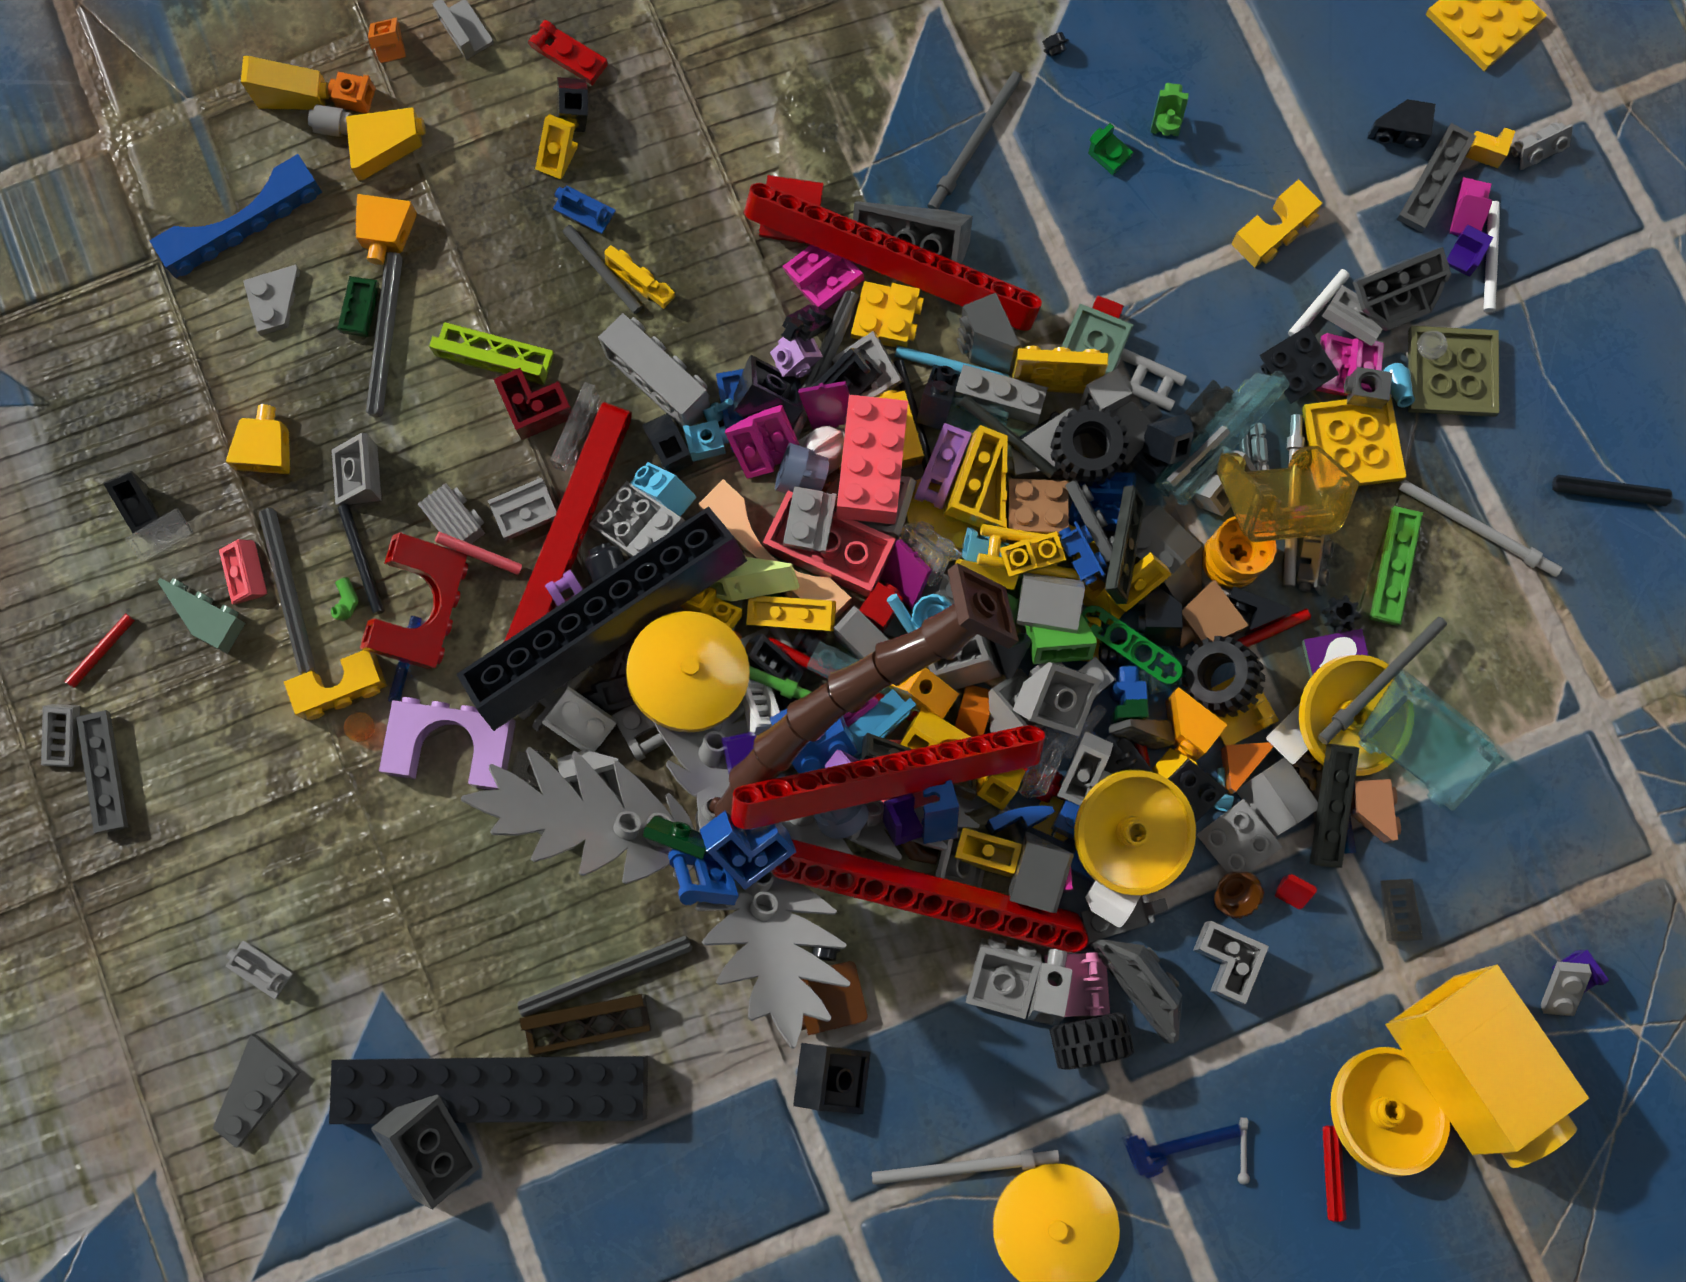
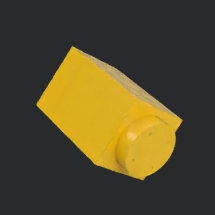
[1385,964,1589,1168]

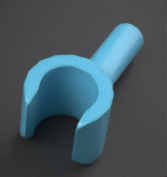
[703,398,734,422]
[1214,768,1234,812]

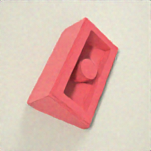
[219,539,267,604]

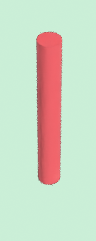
[435,531,522,575]

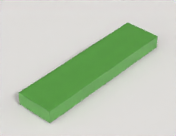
[1369,506,1423,626]

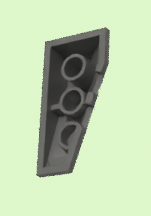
[853,201,973,264]

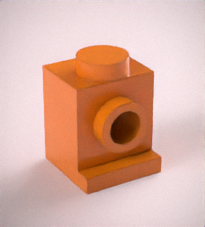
[328,71,376,114]

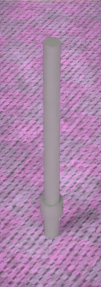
[1283,414,1305,587]
[1399,479,1562,577]
[872,1150,1059,1185]

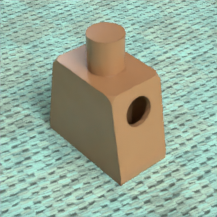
[1177,580,1248,649]

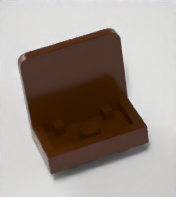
[801,961,868,1035]

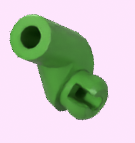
[331,577,358,621]

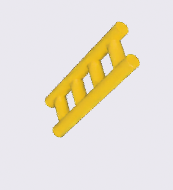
[977,524,1098,584]

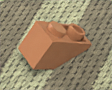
[1350,779,1401,843]

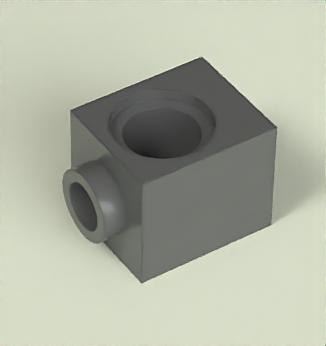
[1344,367,1393,409]

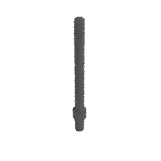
[927,71,1022,209]
[1318,617,1447,745]

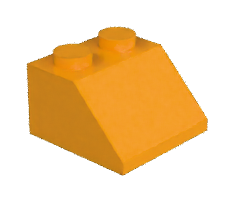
[1165,687,1227,761]

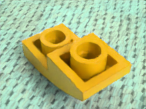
[999,531,1066,577]
[681,587,742,629]

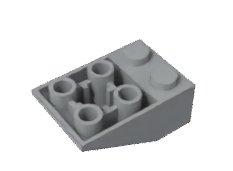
[589,481,685,558]

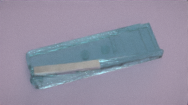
[1155,371,1290,506]

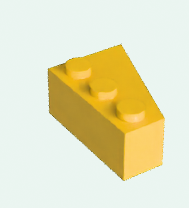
[944,425,1008,528]

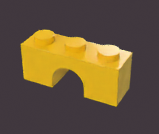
[1232,179,1323,268]
[284,650,387,720]

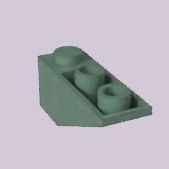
[157,578,245,654]

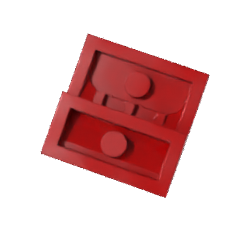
[759,175,824,244]

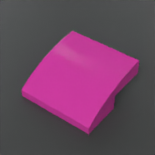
[782,245,865,310]
[1316,333,1384,396]
[725,405,800,479]

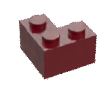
[494,368,575,440]

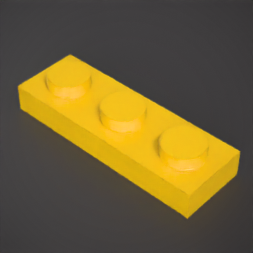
[746,596,836,631]

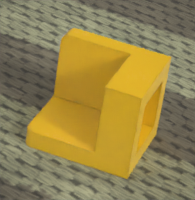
[1466,128,1515,168]

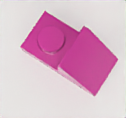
[1449,177,1492,236]

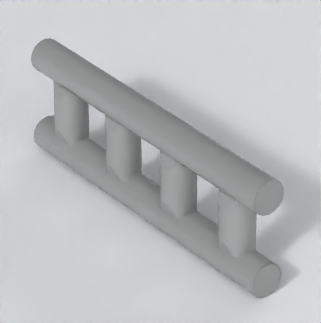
[1115,348,1187,411]

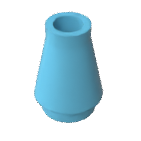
[1383,363,1415,407]

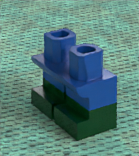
[1109,666,1149,725]

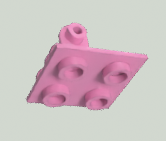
[1044,952,1110,1017]

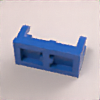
[921,780,959,844]

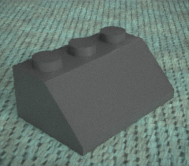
[956,293,1020,376]
[371,1095,480,1210]

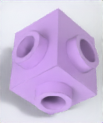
[770,337,823,378]

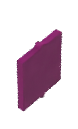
[798,381,850,430]
[881,539,932,609]

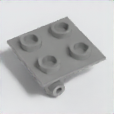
[1197,798,1283,874]

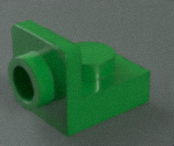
[1088,123,1133,176]

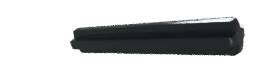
[1552,475,1672,506]

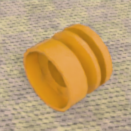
[1202,515,1277,589]

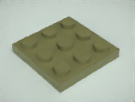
[1408,326,1499,417]

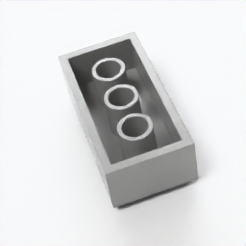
[598,313,711,429]

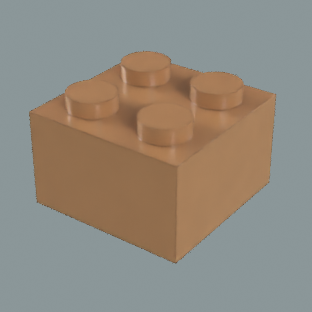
[1006,478,1069,550]

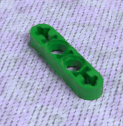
[1081,606,1183,685]

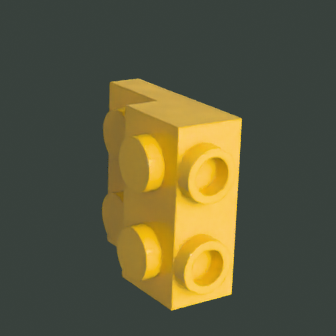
[851,281,924,348]

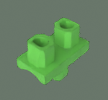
[1151,83,1189,136]

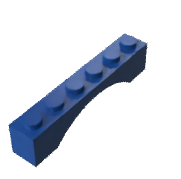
[149,154,323,278]

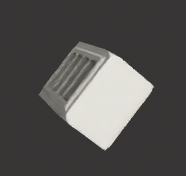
[742,680,780,736]

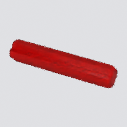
[1322,1125,1346,1222]

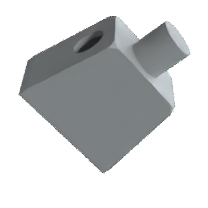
[1027,949,1073,1026]

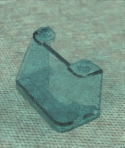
[1358,669,1505,811]

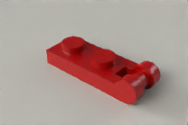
[528,20,608,86]

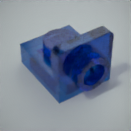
[1121,1133,1169,1178]

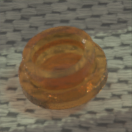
[344,712,375,742]

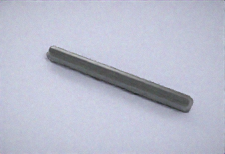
[366,252,402,417]
[792,290,860,439]
[259,508,316,674]
[517,936,692,1017]

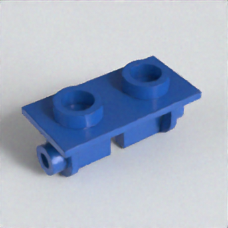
[553,185,616,234]
[1059,521,1108,585]

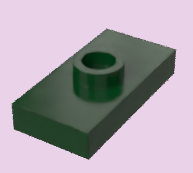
[337,276,380,337]
[643,815,708,859]

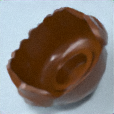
[1214,872,1264,919]

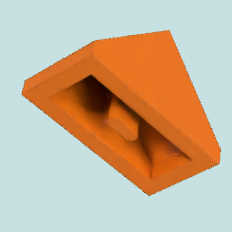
[955,685,990,737]
[1221,742,1274,795]

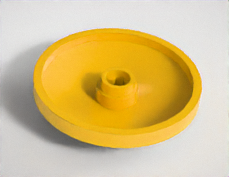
[626,611,750,733]
[1299,655,1413,776]
[1074,770,1196,895]
[1330,1047,1450,1177]
[993,1163,1120,1282]

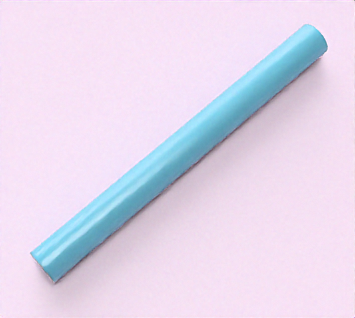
[895,345,1009,377]

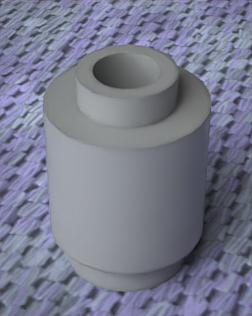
[308,104,352,137]

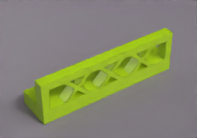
[429,322,554,385]

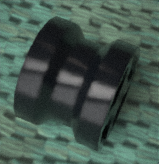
[792,629,828,658]
[1098,639,1126,669]

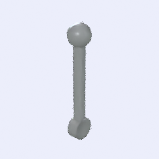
[1237,1117,1250,1185]

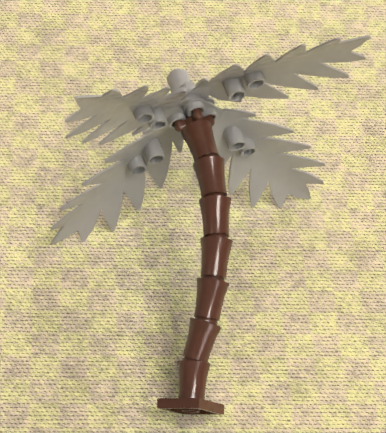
[461,563,1019,1049]

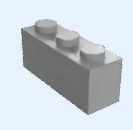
[954,364,1048,425]

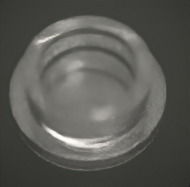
[1417,331,1448,360]

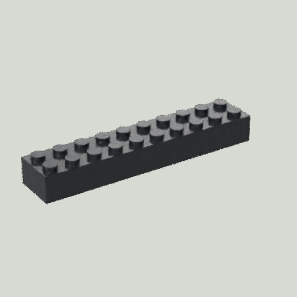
[456,506,747,731]
[329,1055,648,1124]

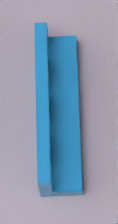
[849,689,916,760]

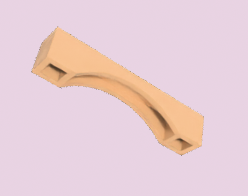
[699,479,851,620]

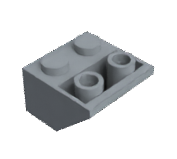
[928,634,1002,690]

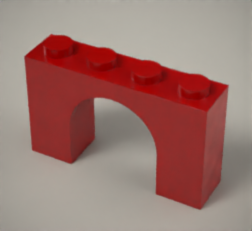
[360,533,468,669]

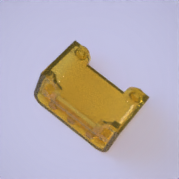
[1217,446,1360,542]

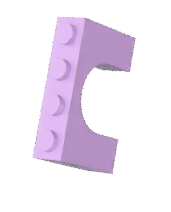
[379,697,516,790]

